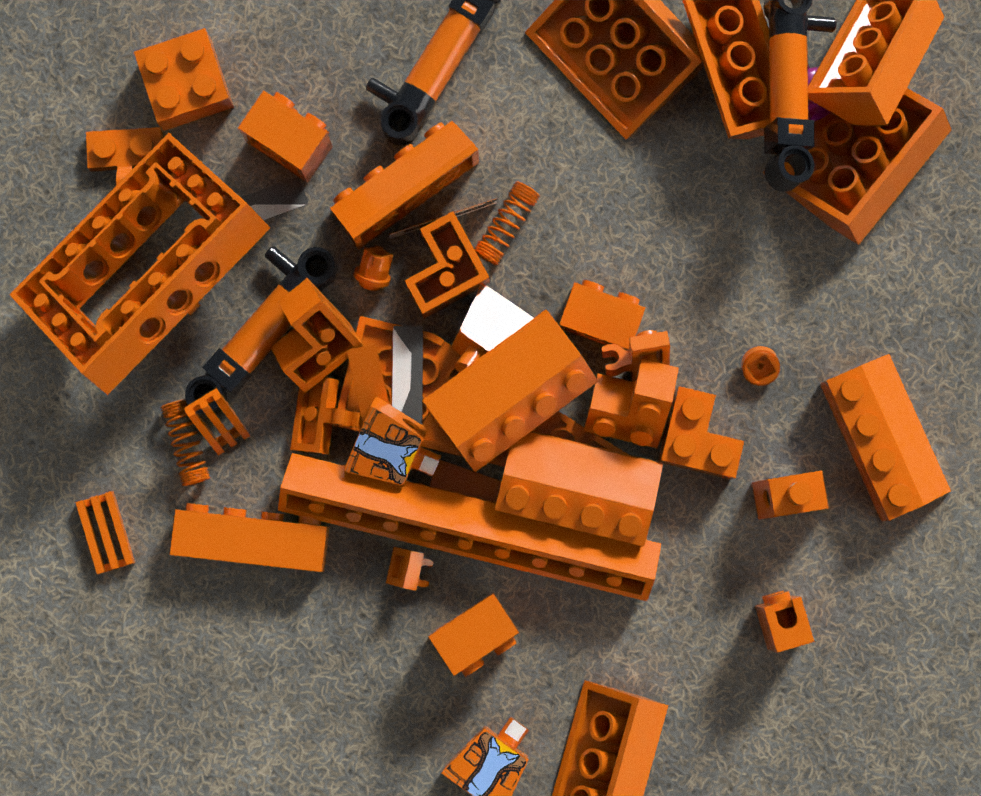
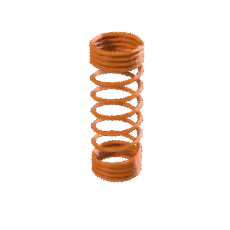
[474,181,540,265]
[160,399,210,486]

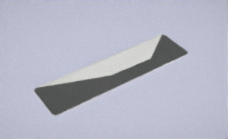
[194,177,308,220]
[392,326,423,425]

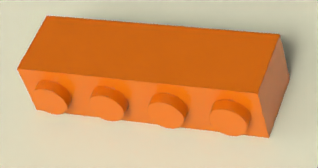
[170,503,330,572]

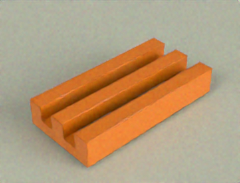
[184,388,250,456]
[75,491,135,574]

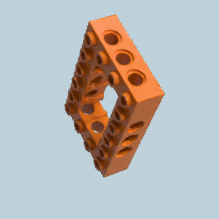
[9,132,270,395]

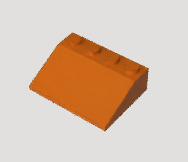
[525,0,704,140]
[763,88,952,245]

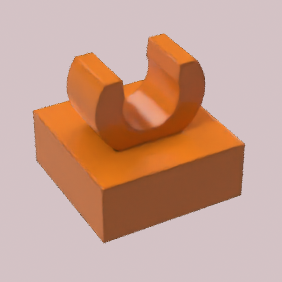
[386,547,434,591]

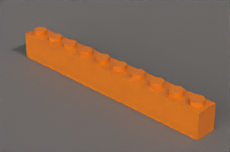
[278,453,661,601]

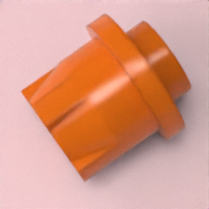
[353,246,393,291]

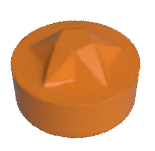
[741,346,780,386]

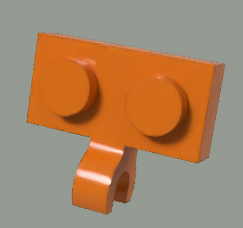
[86,127,163,185]
[602,330,670,382]
[290,377,360,455]

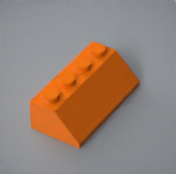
[682,0,770,139]
[808,0,944,125]
[330,121,479,250]
[422,309,598,472]
[820,354,951,521]
[495,431,663,547]
[552,680,669,796]

